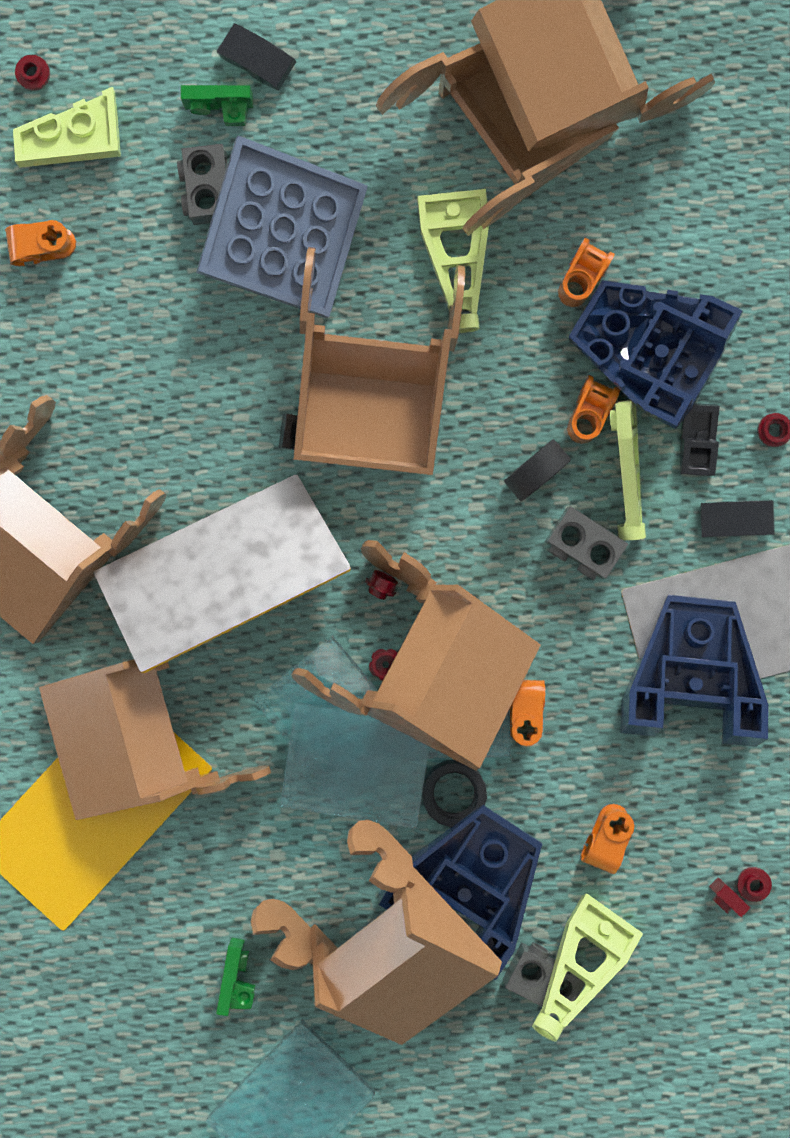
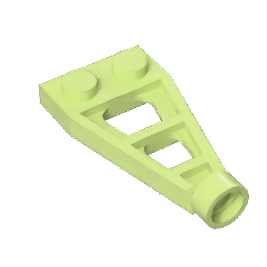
[417,189,489,333]
[610,399,646,540]
[532,893,643,1042]

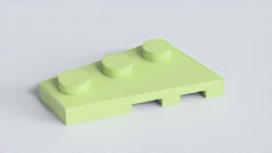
[13,87,121,168]

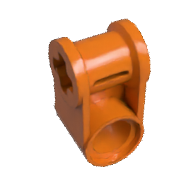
[5,220,76,266]
[558,237,615,307]
[567,375,620,444]
[509,680,545,746]
[581,804,635,874]

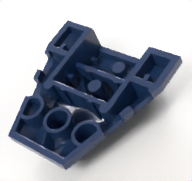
[569,280,743,429]

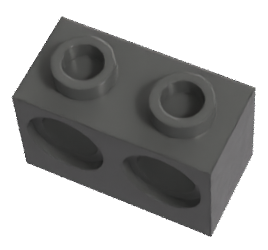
[177,144,228,225]
[544,506,628,581]
[503,942,585,1006]

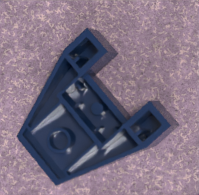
[620,595,769,747]
[378,805,542,980]

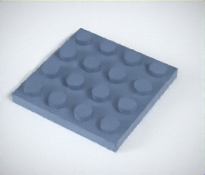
[196,136,368,318]

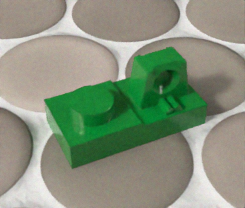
[181,85,253,126]
[216,938,256,1016]

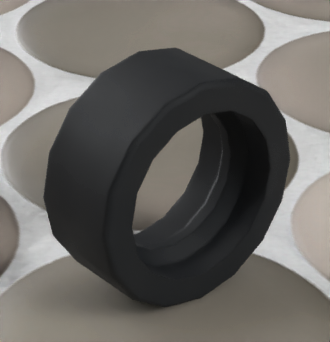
[504,439,571,501]
[422,760,487,827]

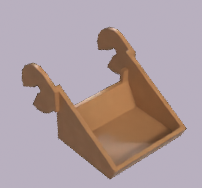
[471,0,715,151]
[376,43,619,236]
[293,247,465,475]
[0,395,167,644]
[291,540,541,770]
[39,630,271,820]
[251,820,502,1045]

